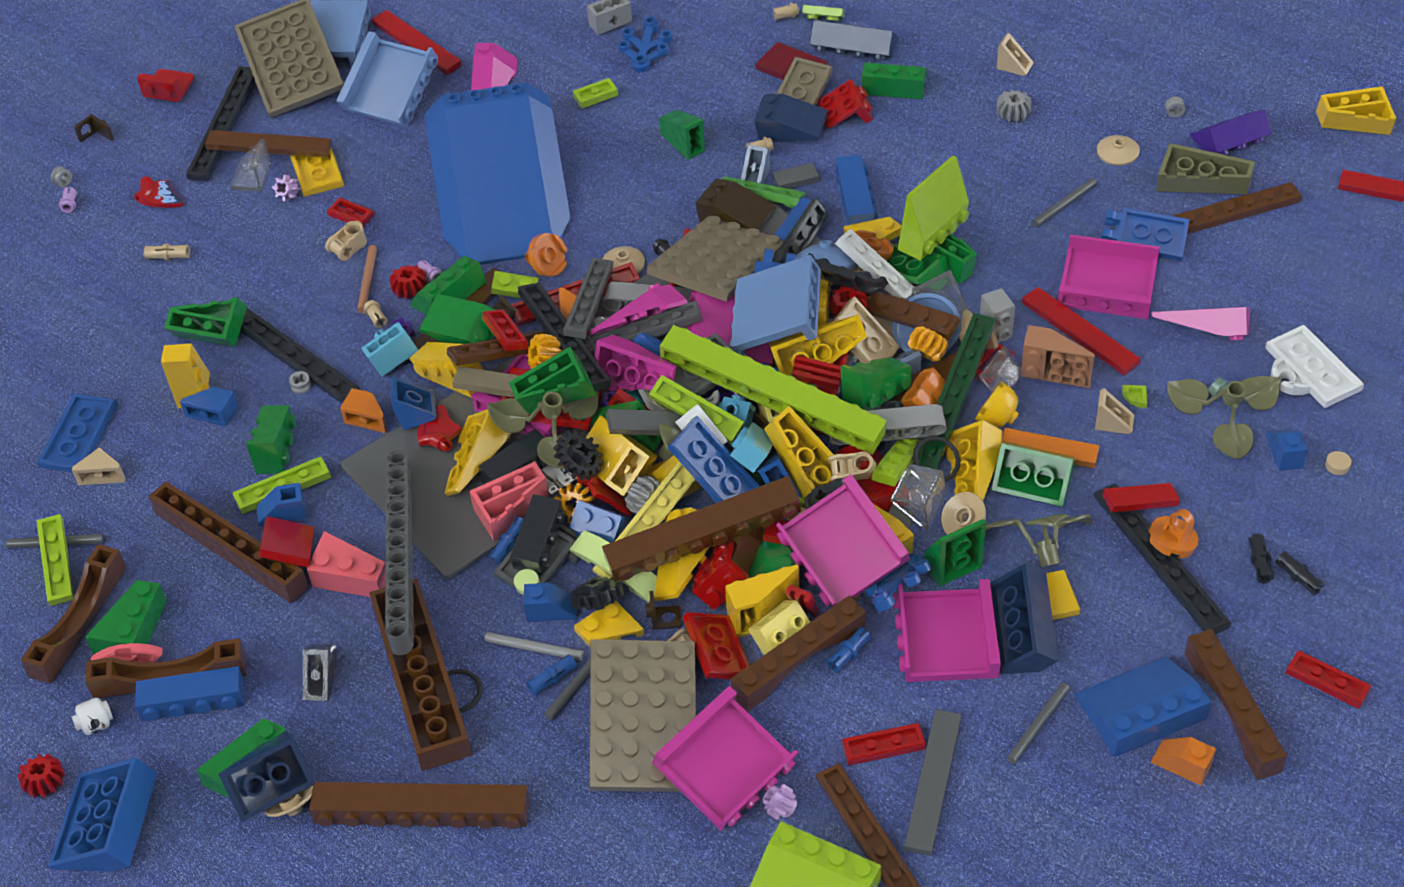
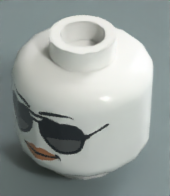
[71,697,113,736]

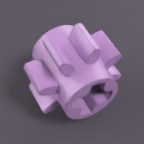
[272,175,300,201]
[763,784,797,820]

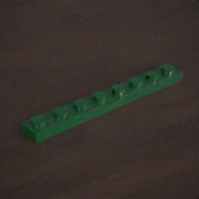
[912,313,996,477]

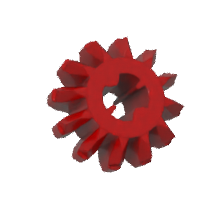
[389,264,427,300]
[828,285,867,317]
[17,753,65,799]

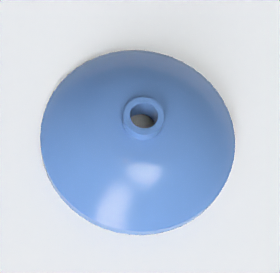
[795,240,858,270]
[892,293,961,359]

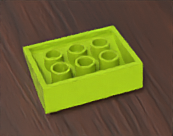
[898,155,969,260]
[750,821,881,887]

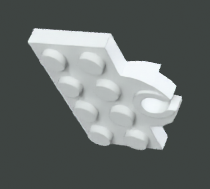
[1265,325,1364,408]

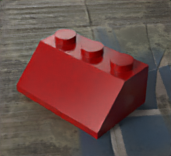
[836,445,914,512]

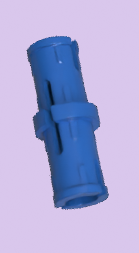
[489,516,524,564]
[826,627,871,672]
[526,654,577,696]

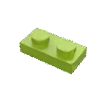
[803,5,845,21]
[573,78,618,109]
[491,271,538,298]

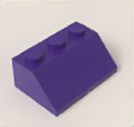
[1190,109,1272,155]

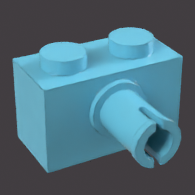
[361,322,418,376]
[730,422,773,473]

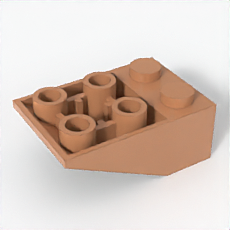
[1021,325,1095,388]

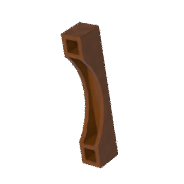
[20,544,126,684]
[731,595,866,712]
[1184,629,1287,781]
[85,638,247,698]

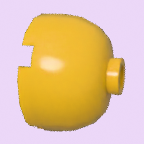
[974,381,1019,428]

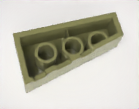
[1156,143,1255,195]

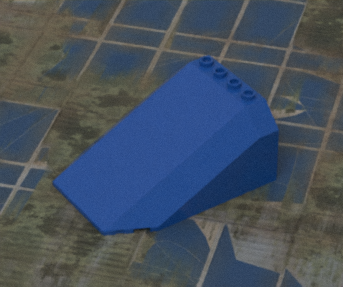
[425,82,571,265]

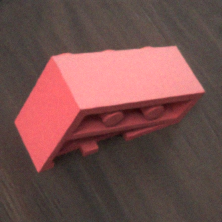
[470,462,549,542]
[307,531,386,597]

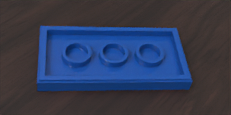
[37,393,118,473]
[667,416,760,503]

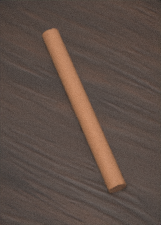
[357,245,377,314]

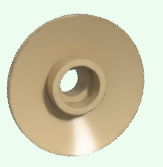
[1097,135,1140,166]
[602,246,645,274]
[941,492,986,534]
[264,785,314,817]

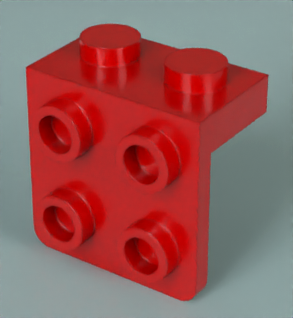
[137,69,194,102]
[818,79,873,129]
[692,539,749,611]

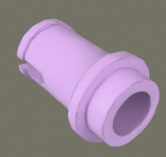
[59,187,77,213]
[417,260,442,283]

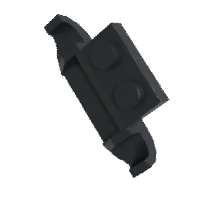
[808,253,888,297]

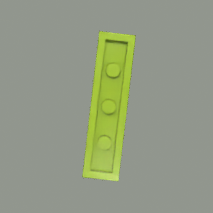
[649,375,744,444]
[871,438,920,487]
[232,456,331,515]
[36,514,74,606]

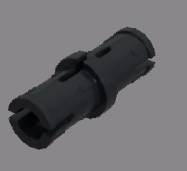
[1248,534,1274,584]
[1275,551,1325,596]

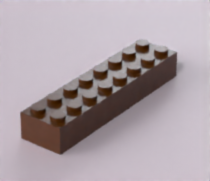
[369,578,472,771]

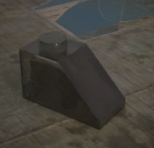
[303,644,336,701]

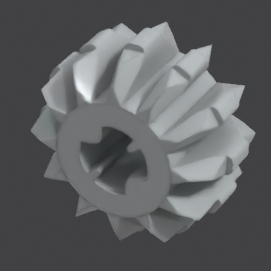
[996,89,1032,123]
[625,475,660,515]

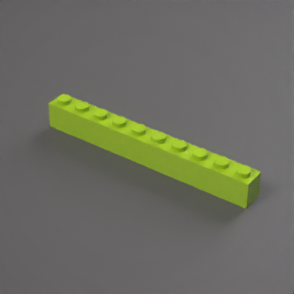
[660,325,887,455]

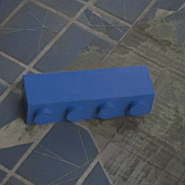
[836,155,878,225]
[135,666,244,721]

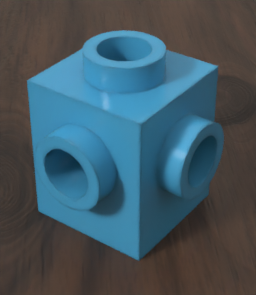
[718,395,756,429]

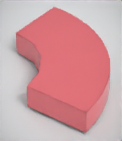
[91,643,163,662]

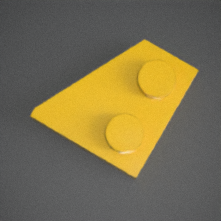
[843,217,902,241]
[574,601,644,647]

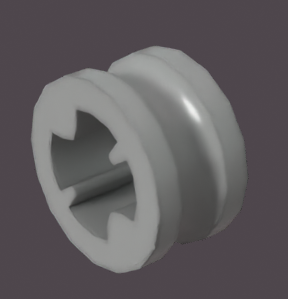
[1165,97,1186,118]
[51,166,72,187]
[289,371,311,394]

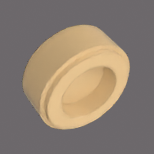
[1325,451,1352,475]

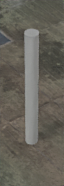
[485,632,584,661]

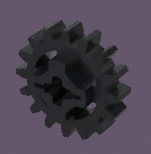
[553,430,604,481]
[569,576,625,611]

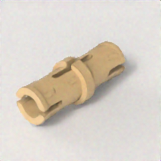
[144,243,190,261]

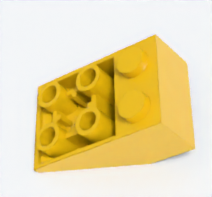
[586,415,658,496]
[725,564,799,638]

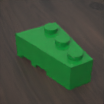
[932,233,977,284]
[508,347,597,413]

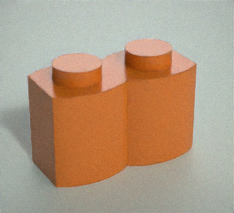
[901,367,946,407]

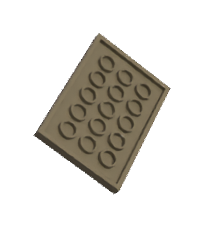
[234,0,344,118]
[647,216,784,302]
[589,639,696,792]

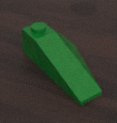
[748,527,801,589]

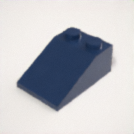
[754,94,828,140]
[218,731,314,822]

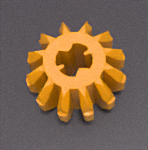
[907,327,948,361]
[526,334,562,369]
[554,483,595,523]

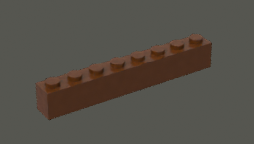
[602,476,801,582]
[148,481,308,603]
[309,782,530,829]

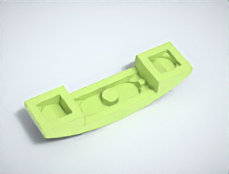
[569,530,657,603]

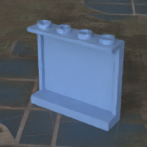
[310,0,371,67]
[337,31,438,128]
[730,255,821,356]

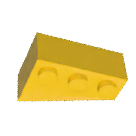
[1316,86,1396,135]
[161,344,210,408]

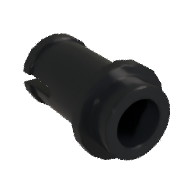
[653,239,671,255]

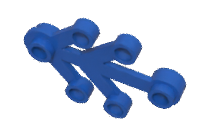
[618,16,673,72]
[864,552,931,612]

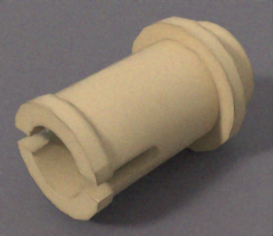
[773,2,799,21]
[746,137,773,153]
[364,300,388,328]

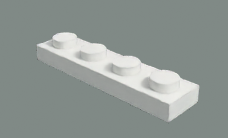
[835,229,916,300]

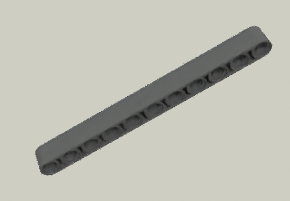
[385,449,414,655]

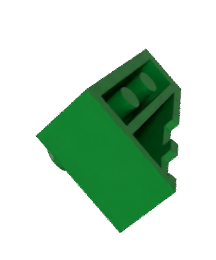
[164,297,247,347]
[841,357,912,411]
[246,405,296,474]
[85,580,167,654]
[196,718,286,798]

